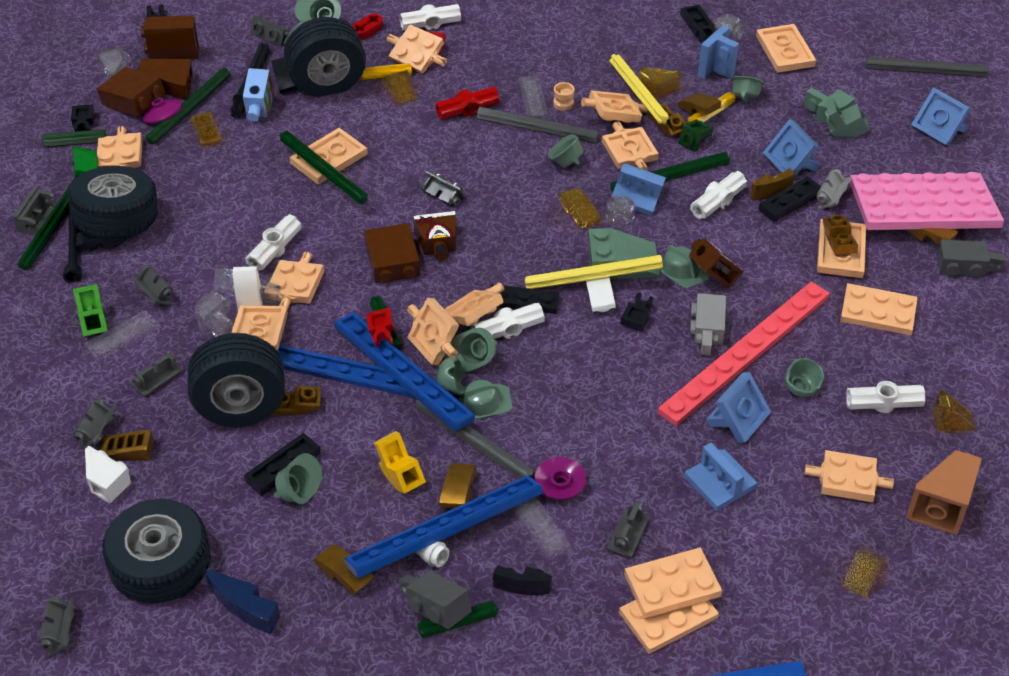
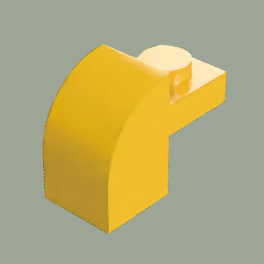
[374,431,426,494]

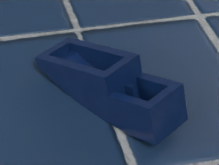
[206,569,280,634]

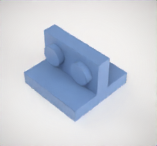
[698,24,739,79]
[911,87,971,146]
[763,119,820,178]
[610,163,666,216]
[706,372,771,443]
[684,443,757,512]

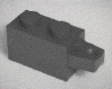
[936,239,1006,277]
[399,570,472,629]

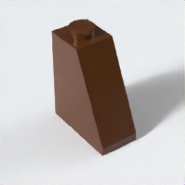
[136,59,193,100]

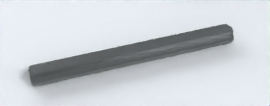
[866,56,989,77]
[477,107,599,143]
[416,399,535,479]

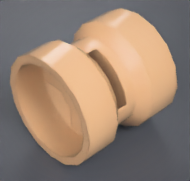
[553,82,575,111]

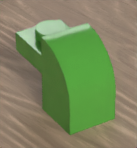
[73,284,108,336]

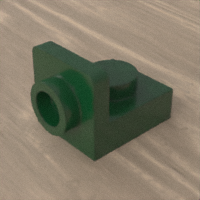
[678,119,714,152]

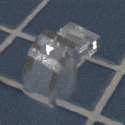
[195,289,234,336]

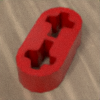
[352,14,383,40]

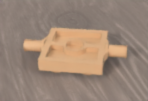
[387,25,447,74]
[581,90,648,123]
[602,121,658,171]
[97,126,143,168]
[265,252,325,310]
[445,282,504,326]
[407,298,459,365]
[804,450,894,503]

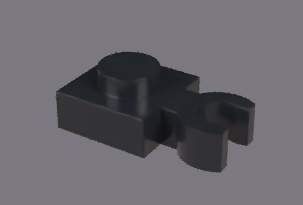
[71,104,95,132]
[620,293,653,331]

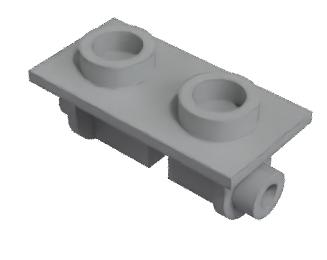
[817,169,852,210]

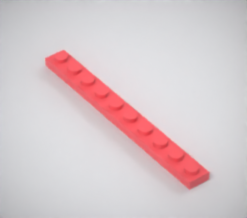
[658,281,830,427]

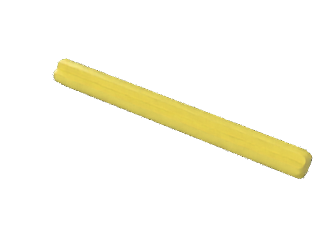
[609,54,669,124]
[525,255,663,289]

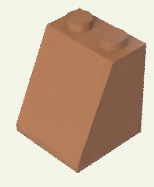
[905,450,982,535]

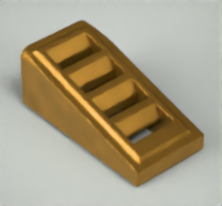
[100,430,154,461]

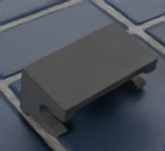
[13,187,58,235]

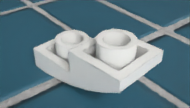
[233,266,263,310]
[586,277,616,312]

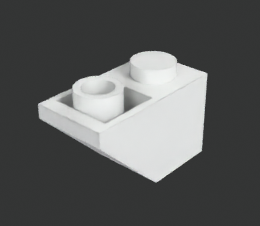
[85,446,131,503]

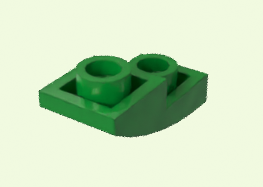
[72,146,98,176]

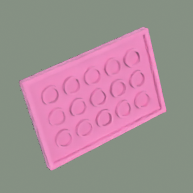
[850,172,1004,230]

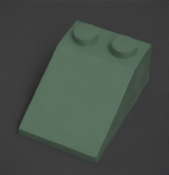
[587,228,660,279]

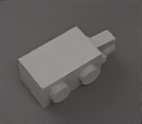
[690,293,726,355]

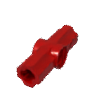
[435,86,500,120]

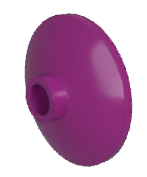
[142,98,182,124]
[535,457,586,500]

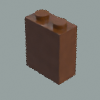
[141,15,200,60]
[96,67,166,117]
[364,223,420,283]

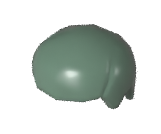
[437,357,466,396]
[784,358,824,398]

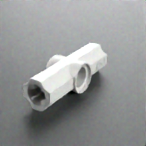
[399,4,461,31]
[690,171,747,219]
[245,214,302,272]
[471,303,545,339]
[846,381,925,413]

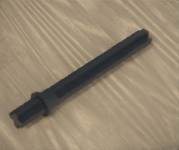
[230,43,270,117]

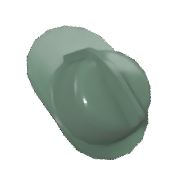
[295,0,342,22]
[731,76,767,103]
[548,134,584,168]
[659,245,709,288]
[444,327,498,373]
[458,380,512,419]
[273,453,323,505]

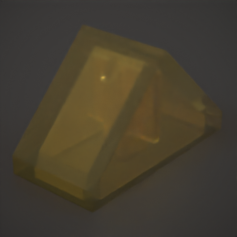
[639,67,681,100]
[382,70,416,106]
[932,389,976,432]
[841,547,888,599]

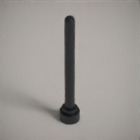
[63,207,82,283]

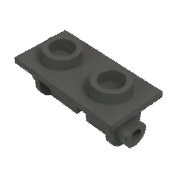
[250,15,289,47]
[420,171,466,206]
[130,265,173,306]
[129,352,184,397]
[73,398,117,450]
[607,503,650,558]
[38,596,75,657]

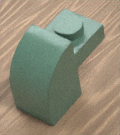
[804,87,855,123]
[825,98,870,138]

